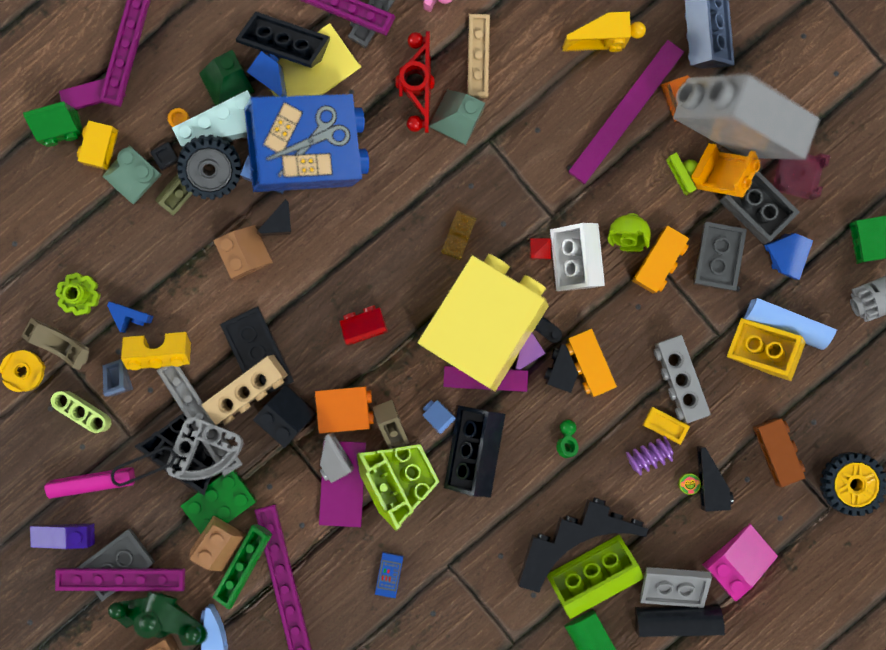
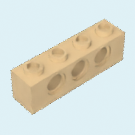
[202,355,288,426]

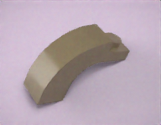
[22,318,90,370]

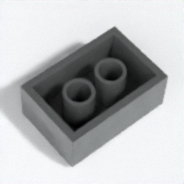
[719,171,800,245]

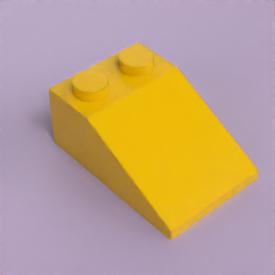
[727,318,806,381]

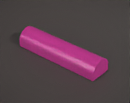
[44,467,135,499]

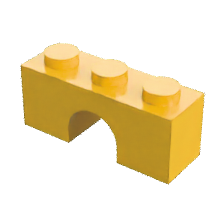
[121,332,191,370]

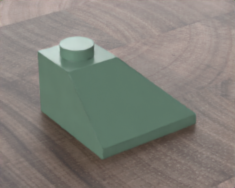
[429,89,485,145]

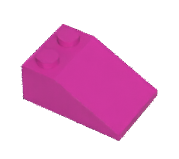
[702,524,778,601]

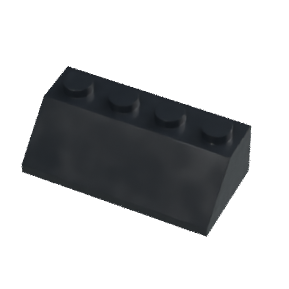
[444,405,506,498]

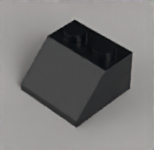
[253,385,317,448]

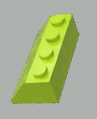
[547,534,644,619]

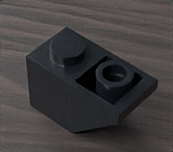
[544,344,578,393]

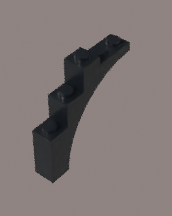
[517,497,648,593]

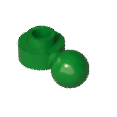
[556,419,579,458]

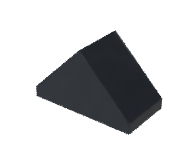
[257,199,291,236]

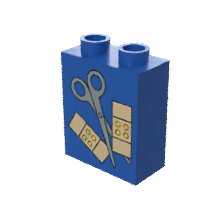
[244,94,369,192]

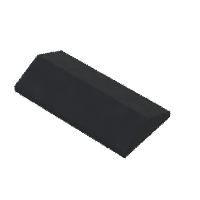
[236,11,330,68]

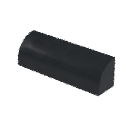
[635,605,725,637]

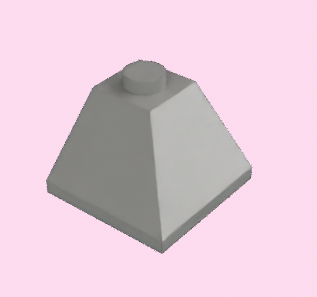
[320,432,354,483]

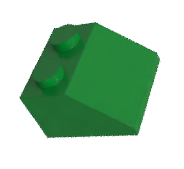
[23,101,83,147]

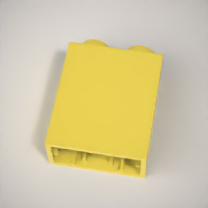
[418,254,549,392]

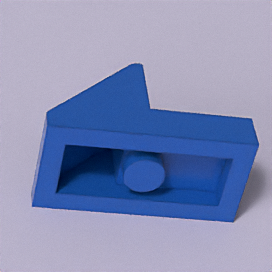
[107,301,154,333]

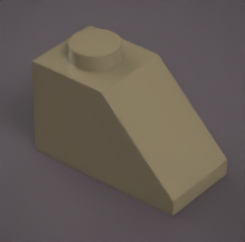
[373,400,410,449]

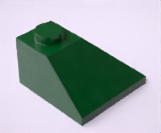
[199,50,255,106]

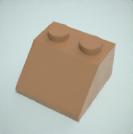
[213,225,273,281]
[190,516,247,572]

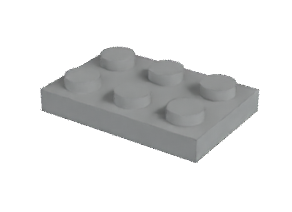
[640,567,712,608]

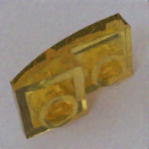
[441,211,477,260]

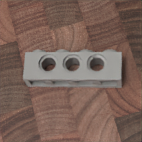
[653,335,711,423]

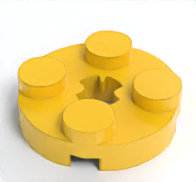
[0,350,45,392]

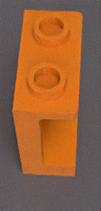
[315,386,374,434]

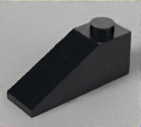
[697,446,734,512]

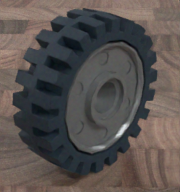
[177,134,241,200]

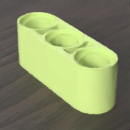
[51,391,111,433]

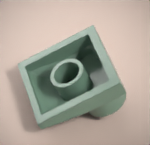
[102,145,162,205]

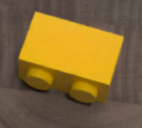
[77,120,118,170]

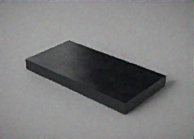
[220,306,295,394]

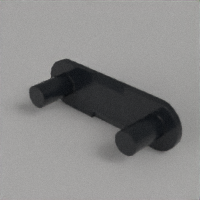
[535,316,562,343]

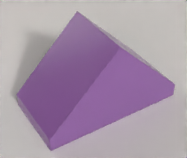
[516,333,545,370]

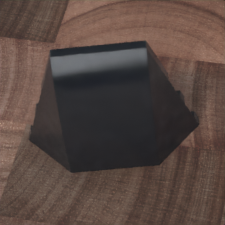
[134,413,225,496]

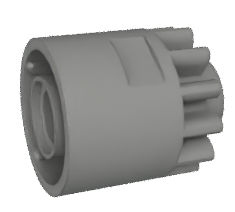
[850,276,886,322]

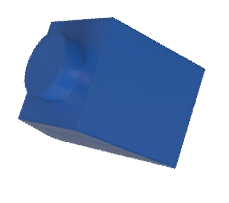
[247,51,287,96]

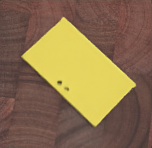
[270,23,361,97]

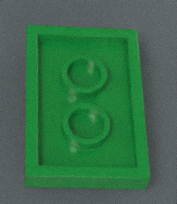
[181,470,257,534]

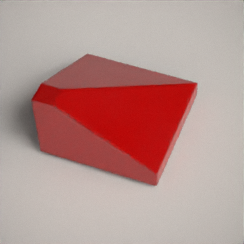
[530,238,551,259]

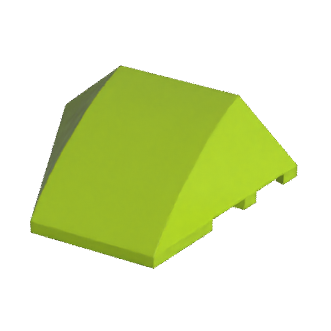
[357,444,440,530]

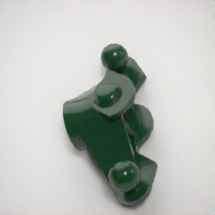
[108,591,208,646]

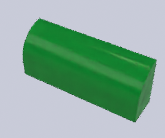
[564,609,616,650]

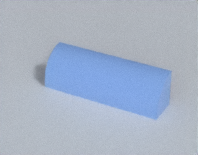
[744,298,837,350]

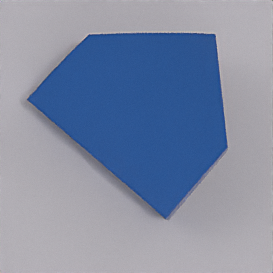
[764,233,813,280]

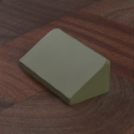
[155,173,193,216]

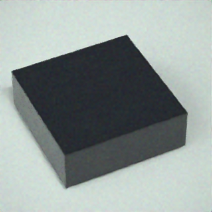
[150,142,178,171]

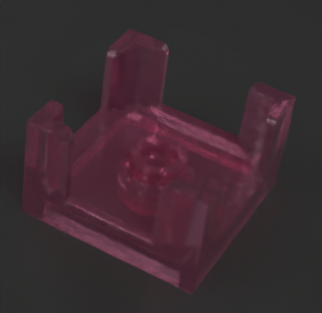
[773,153,830,200]

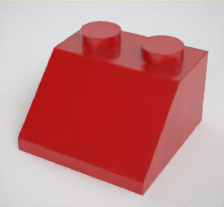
[340,305,389,345]

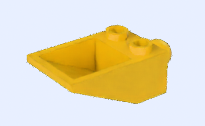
[562,12,646,52]

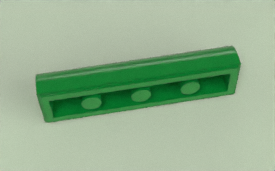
[212,524,272,609]

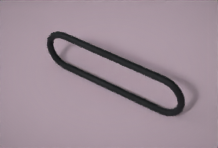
[111,446,176,487]

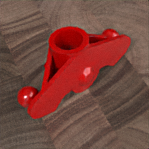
[395,31,435,133]

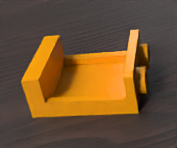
[691,143,760,197]

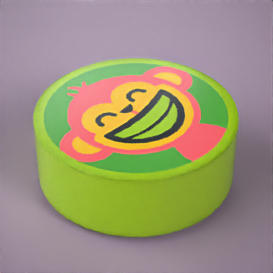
[678,473,701,495]

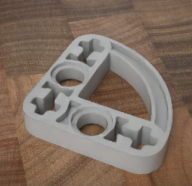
[166,417,243,480]

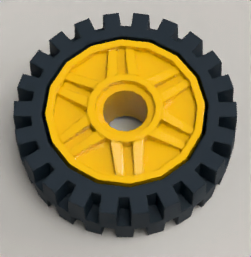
[820,452,886,516]

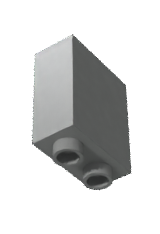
[673,74,820,160]

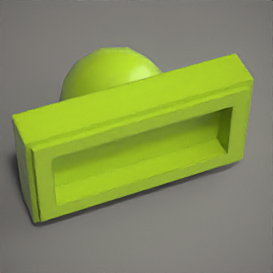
[666,152,698,195]

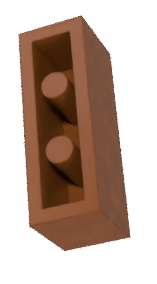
[753,418,805,487]

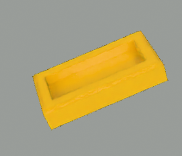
[642,407,690,445]

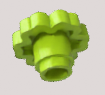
[55,273,101,316]

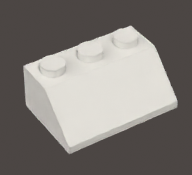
[550,223,605,291]

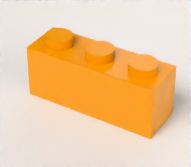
[632,225,689,294]
[565,329,617,397]

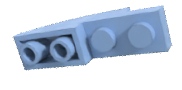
[201,604,228,650]

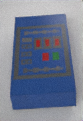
[375,552,404,599]

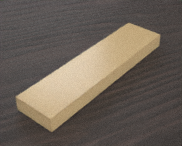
[467,14,490,98]

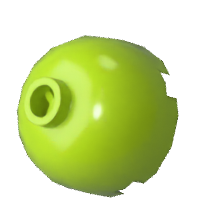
[608,213,651,252]

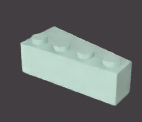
[172,90,252,148]

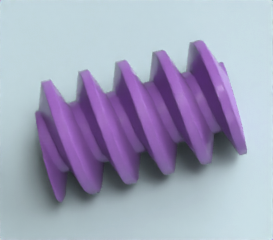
[626,436,674,476]

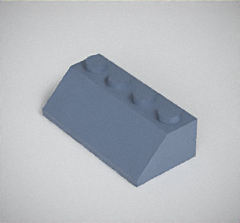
[685,0,734,68]

